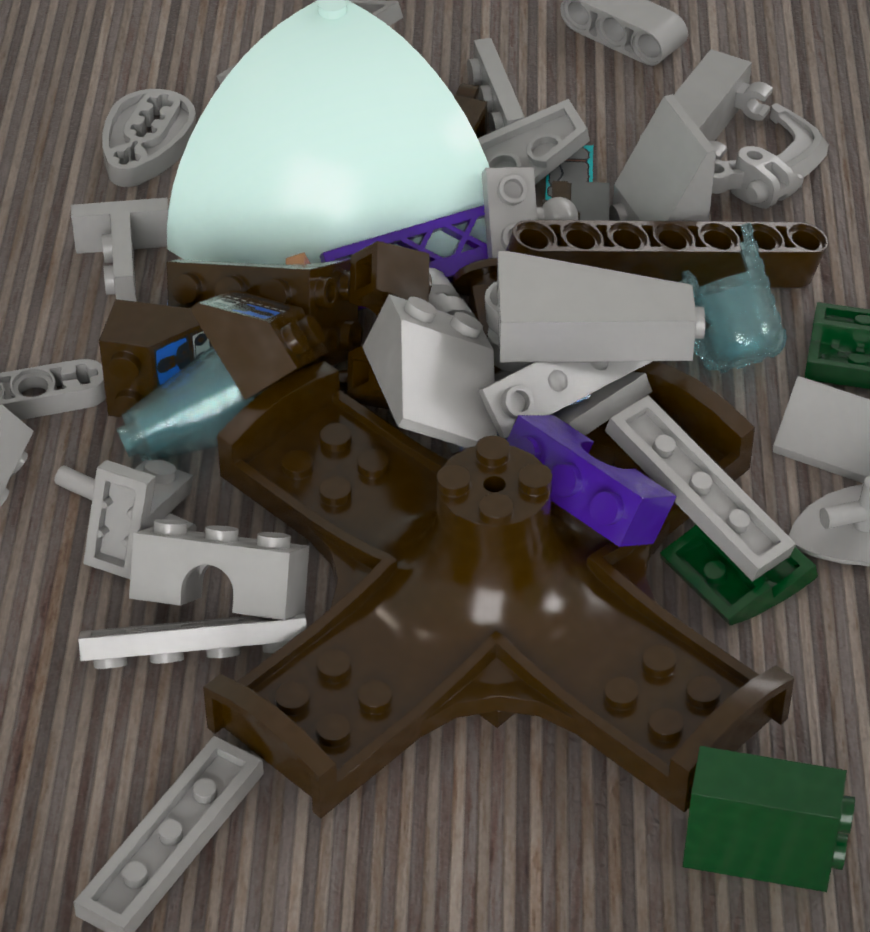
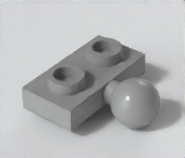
[482,167,578,258]

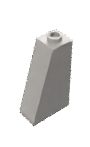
[497,251,705,362]

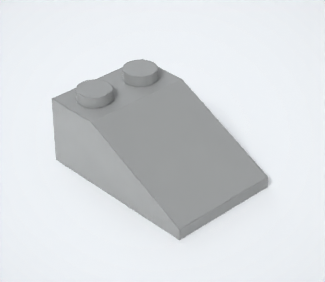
[609,94,716,221]
[362,294,497,448]

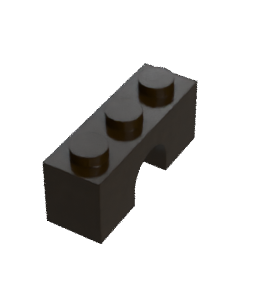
[347,241,432,410]

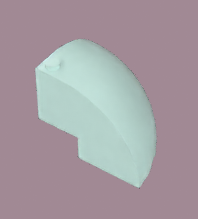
[167,0,490,265]

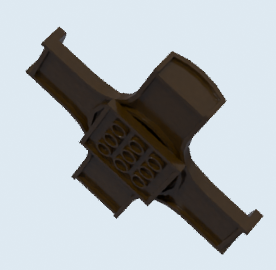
[203,361,794,818]

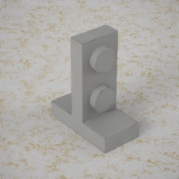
[71,197,168,302]
[83,459,193,579]

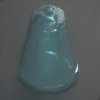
[116,346,254,461]

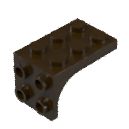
[167,258,362,368]

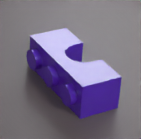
[507,415,677,547]

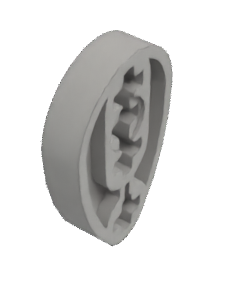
[102,89,196,187]

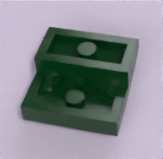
[804,302,870,389]
[660,525,818,626]

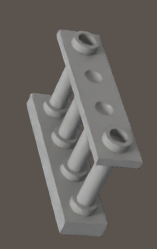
[446,361,652,453]

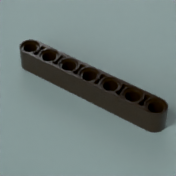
[506,220,828,288]

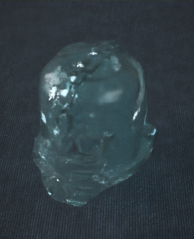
[680,223,787,373]

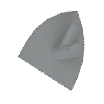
[788,476,870,566]

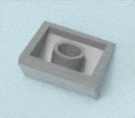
[772,376,870,484]

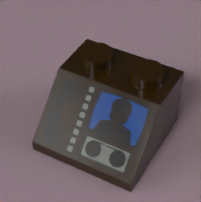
[190,290,329,400]
[99,299,222,422]

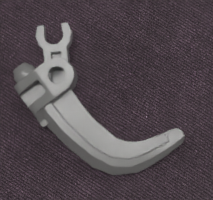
[712,103,829,209]

